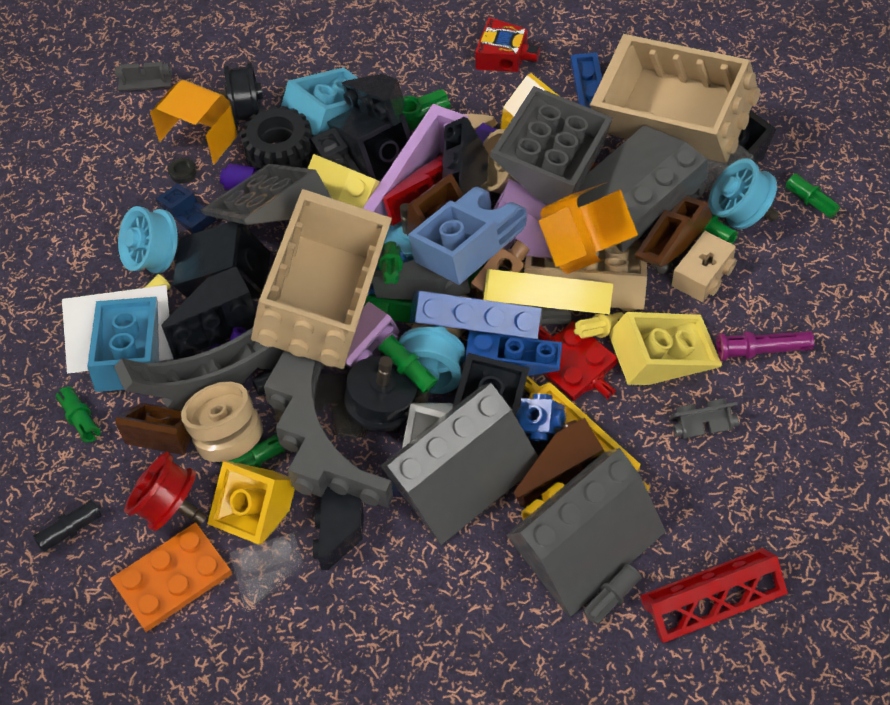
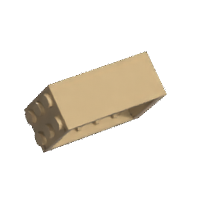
[590,34,760,164]
[251,189,392,369]

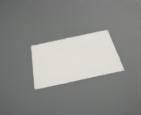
[62,285,173,374]

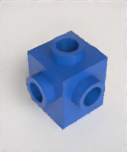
[516,394,566,442]

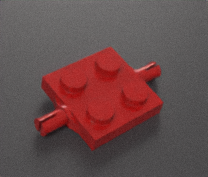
[538,321,618,402]

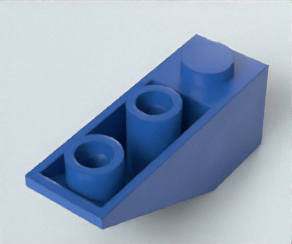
[465,331,562,376]

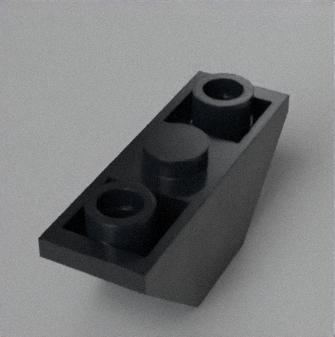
[342,74,405,126]
[442,117,488,195]
[313,486,364,570]

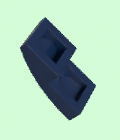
[156,183,217,234]

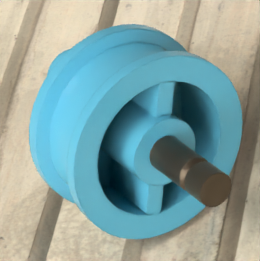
[399,326,466,403]

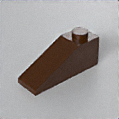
[513,418,605,507]

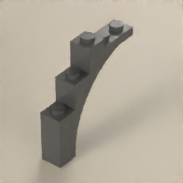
[114,328,284,410]
[264,351,393,508]

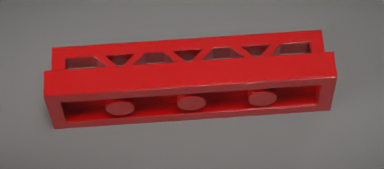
[640,548,788,643]

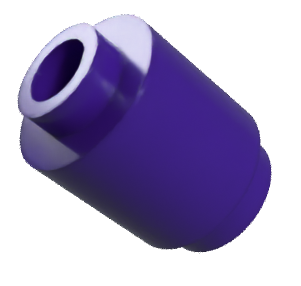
[220,163,257,191]

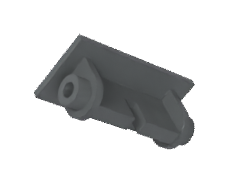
[115,61,173,91]
[669,399,739,439]

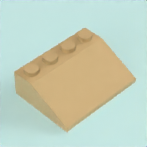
[524,239,647,312]

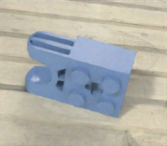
[408,186,527,285]

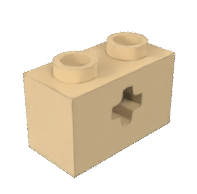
[672,231,737,302]

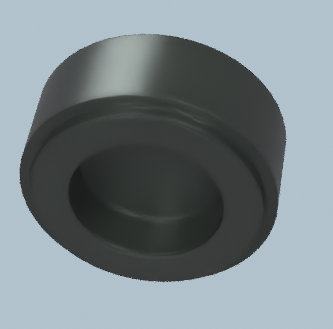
[168,158,197,184]

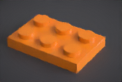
[110,522,232,632]

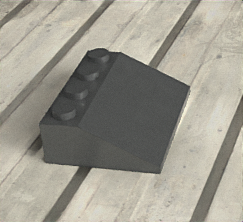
[490,86,613,205]
[577,125,708,252]
[201,164,331,225]
[380,383,539,545]
[506,448,666,617]

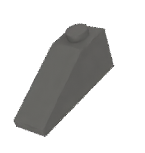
[372,260,470,300]

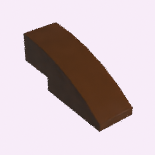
[634,196,712,267]

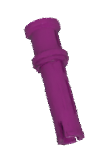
[716,331,814,361]

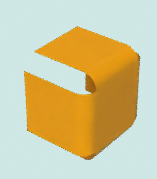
[150,80,237,165]
[538,182,638,274]

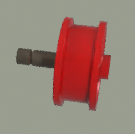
[124,452,207,531]

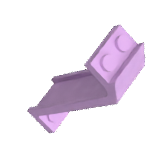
[363,104,469,216]

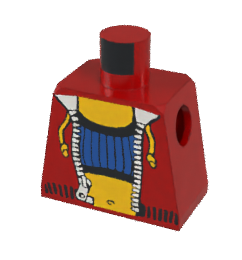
[475,17,540,72]

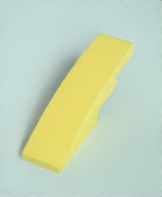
[483,269,613,314]

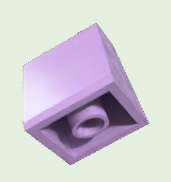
[493,179,552,258]

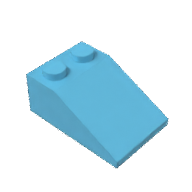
[281,67,358,136]

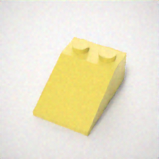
[308,154,380,208]
[609,312,722,385]

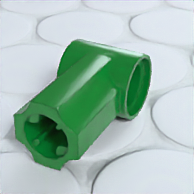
[402,89,451,131]

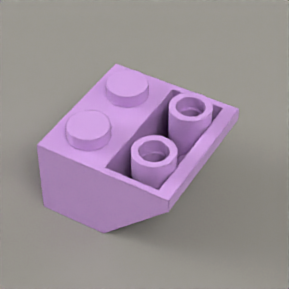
[345,302,400,369]

